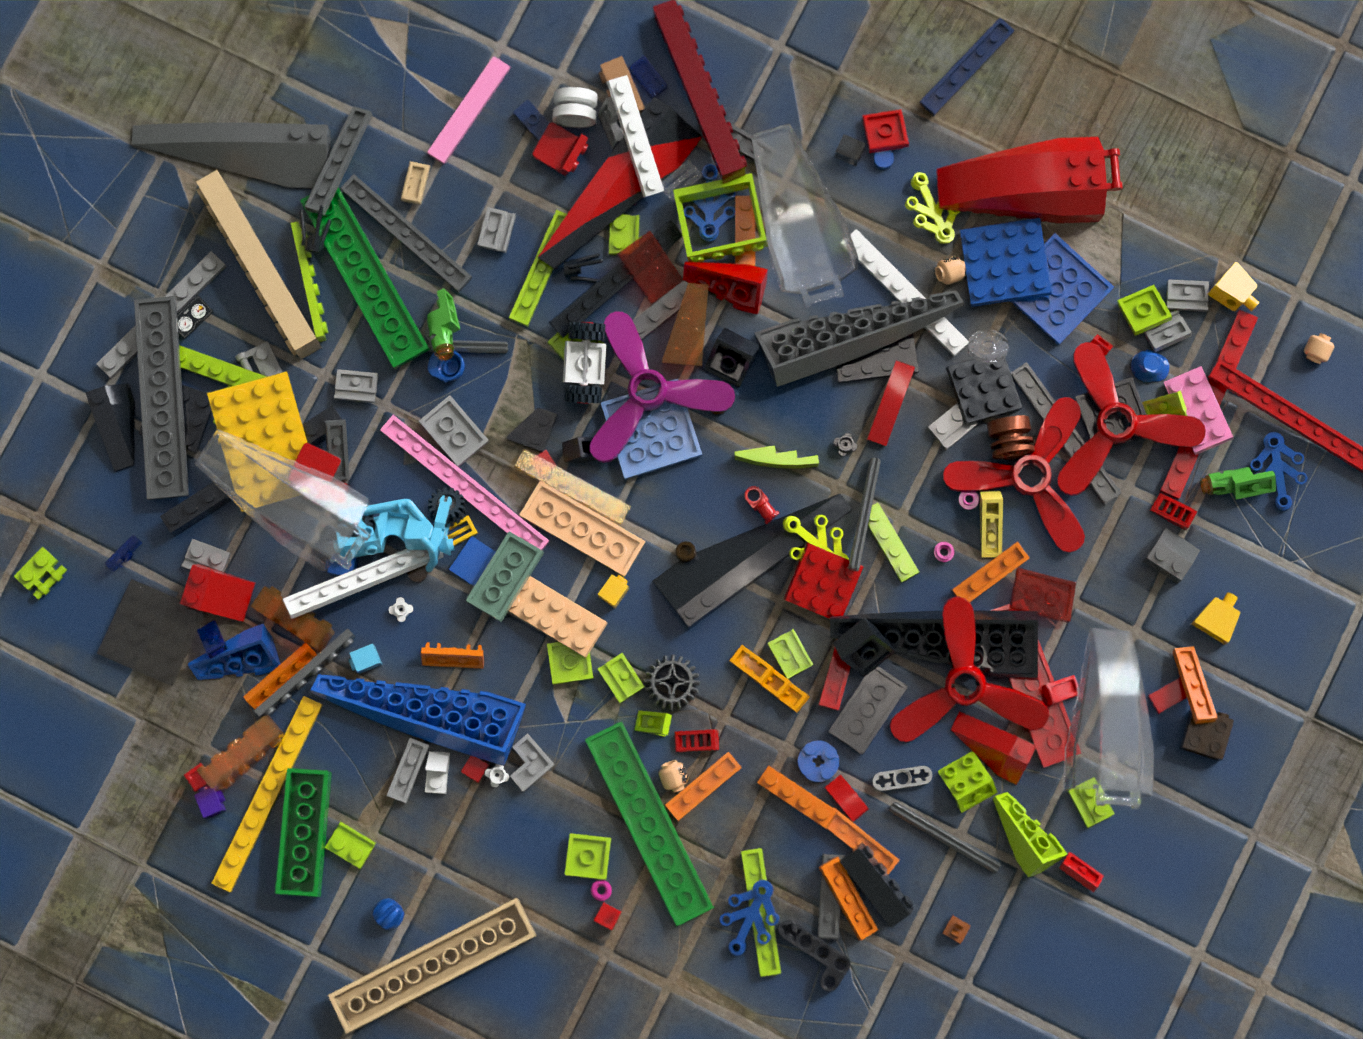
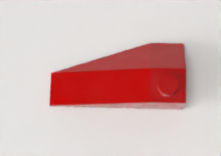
[683,261,768,315]

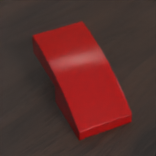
[825,775,869,822]

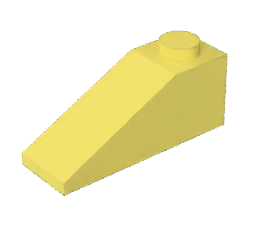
[980,491,1003,557]

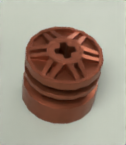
[987,415,1035,460]

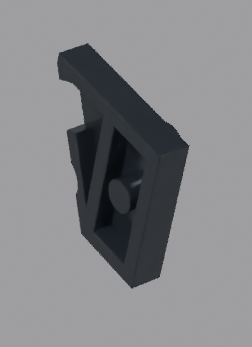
[506,408,557,452]

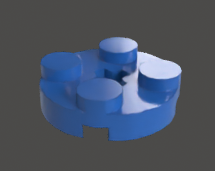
[798,741,839,783]

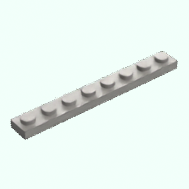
[97,251,227,379]

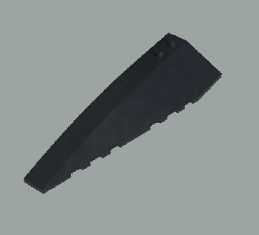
[653,493,852,630]

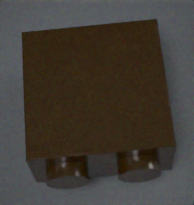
[1179,710,1234,761]

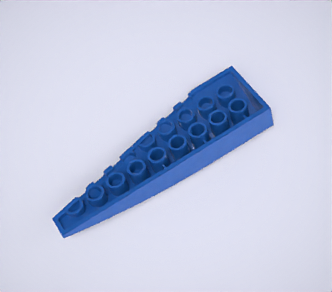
[310,674,526,766]

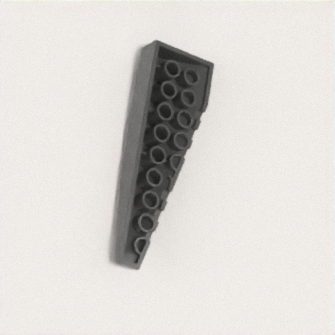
[755,290,964,387]

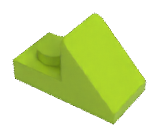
[634,710,672,737]

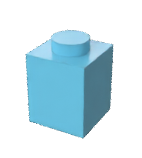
[348,644,382,674]

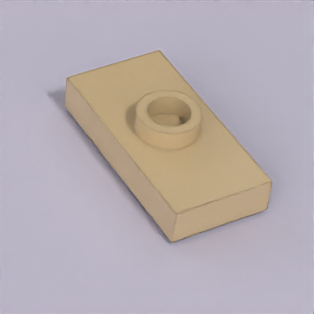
[401,161,430,205]

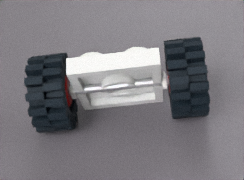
[563,322,606,404]

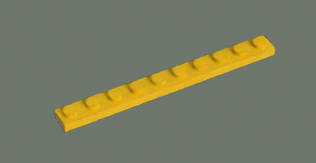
[211,696,323,892]

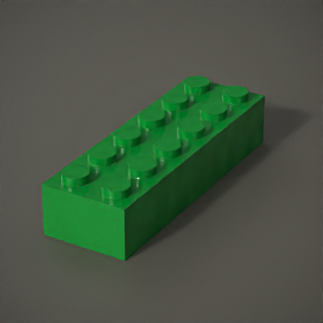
[275,768,332,897]

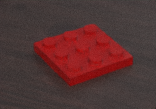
[784,543,864,619]

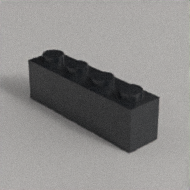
[839,842,914,928]

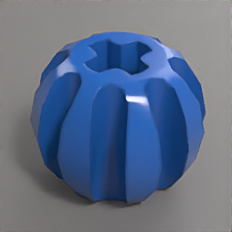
[373,898,404,930]

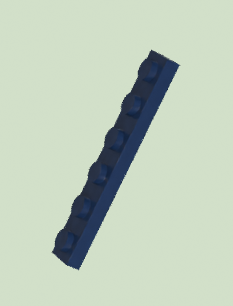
[919,18,1015,116]

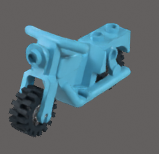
[334,487,466,572]

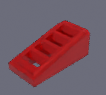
[1150,493,1198,531]
[675,729,719,752]

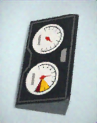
[177,295,214,339]

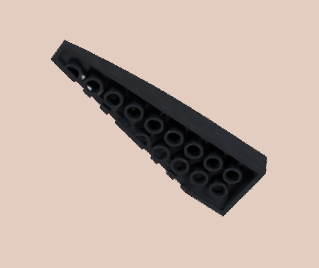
[830,611,1038,678]

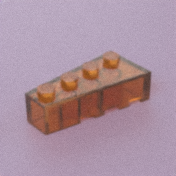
[661,283,709,367]
[251,586,335,652]
[197,716,285,789]

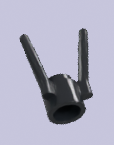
[300,205,331,253]
[564,253,603,283]

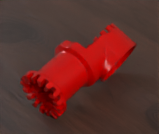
[744,486,780,524]

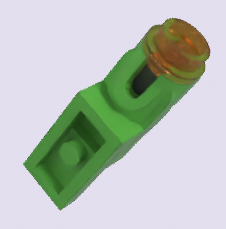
[425,288,460,361]
[1200,467,1276,500]

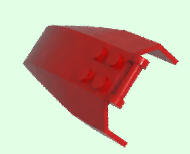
[936,137,1123,224]

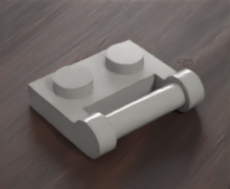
[235,341,283,376]

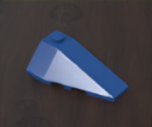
[188,624,280,680]

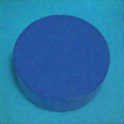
[874,150,894,169]

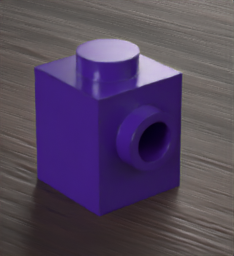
[194,785,226,819]

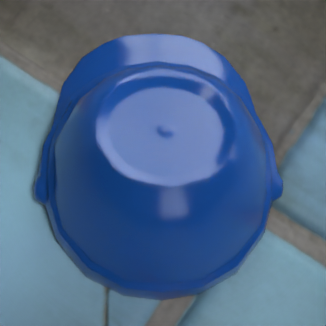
[1131,349,1170,383]
[427,350,465,382]

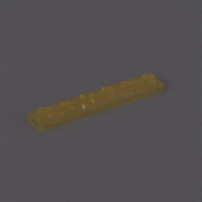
[514,449,631,525]

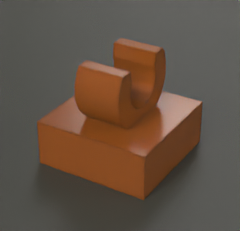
[942,915,971,944]

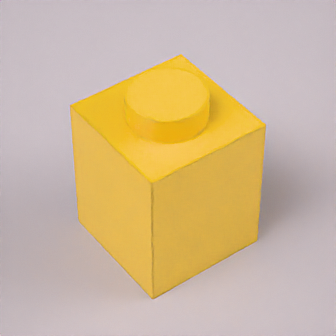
[598,575,629,608]

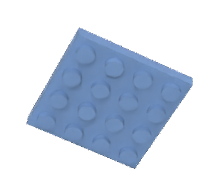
[601,379,702,480]

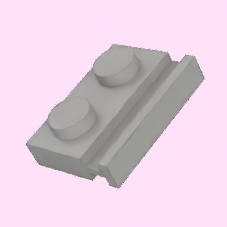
[477,207,516,253]
[1167,279,1209,312]
[1144,310,1192,352]
[334,369,378,403]
[927,403,978,451]
[181,539,231,572]

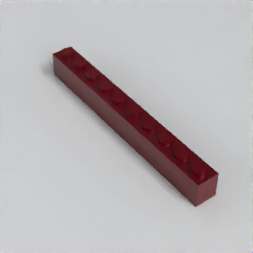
[653,0,748,184]

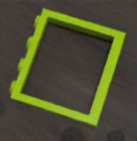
[673,173,767,262]

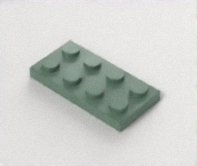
[466,531,544,622]

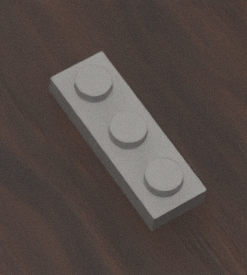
[387,738,430,804]

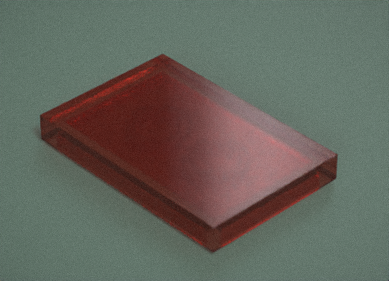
[617,231,684,304]
[1010,568,1076,623]

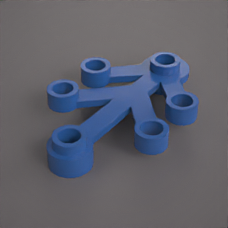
[684,164,736,242]
[1250,432,1307,511]
[720,880,779,956]

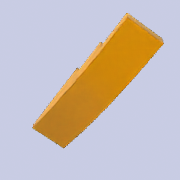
[729,645,810,713]

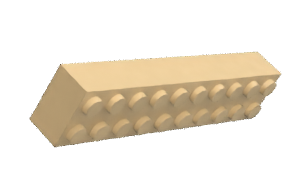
[196,170,322,359]
[328,898,537,1033]

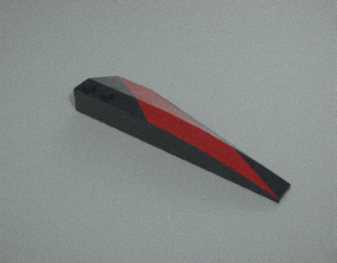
[538,96,702,269]

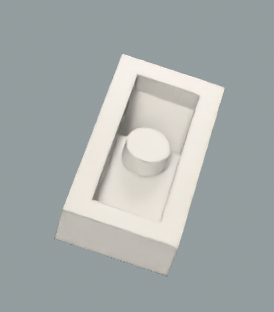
[425,751,450,794]

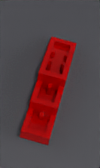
[867,360,915,446]

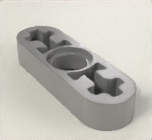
[872,766,932,791]

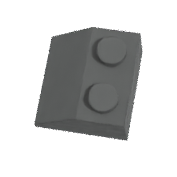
[1143,528,1200,584]

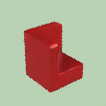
[593,902,622,931]

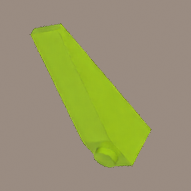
[993,792,1068,878]

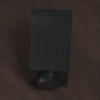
[562,437,596,463]

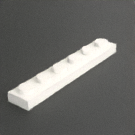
[607,75,664,197]

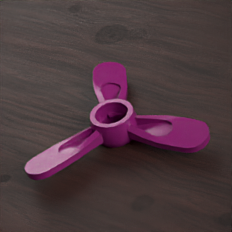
[590,311,735,463]

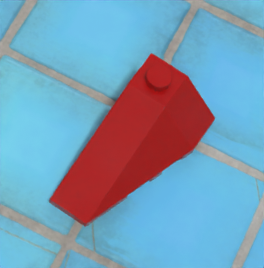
[951,711,1036,785]

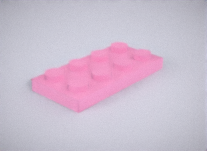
[1164,366,1234,455]

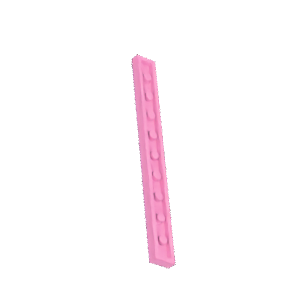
[380,415,549,550]

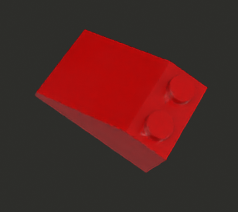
[180,564,256,622]

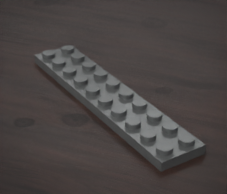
[134,296,189,500]

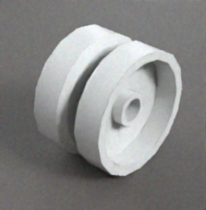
[552,87,597,128]

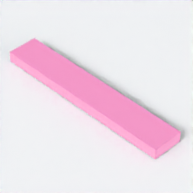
[427,56,510,165]

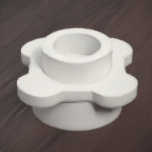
[389,597,413,622]
[485,764,509,787]

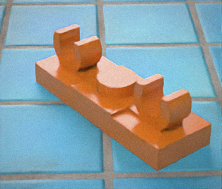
[421,642,484,669]

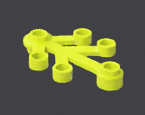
[905,172,960,244]
[783,515,849,560]

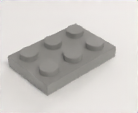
[419,395,489,467]

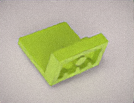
[938,751,997,813]

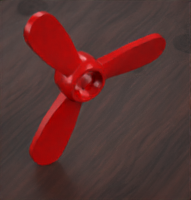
[1058,342,1206,496]
[943,397,1085,552]
[890,596,1049,742]

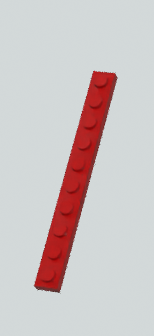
[1160,310,1258,500]
[1208,359,1363,473]

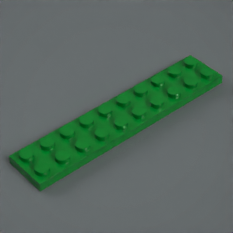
[300,187,430,369]
[585,721,714,926]

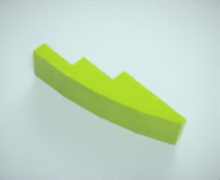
[734,446,819,469]

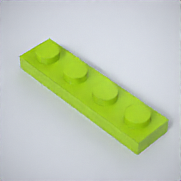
[868,502,919,583]

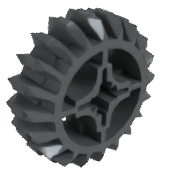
[644,654,700,710]

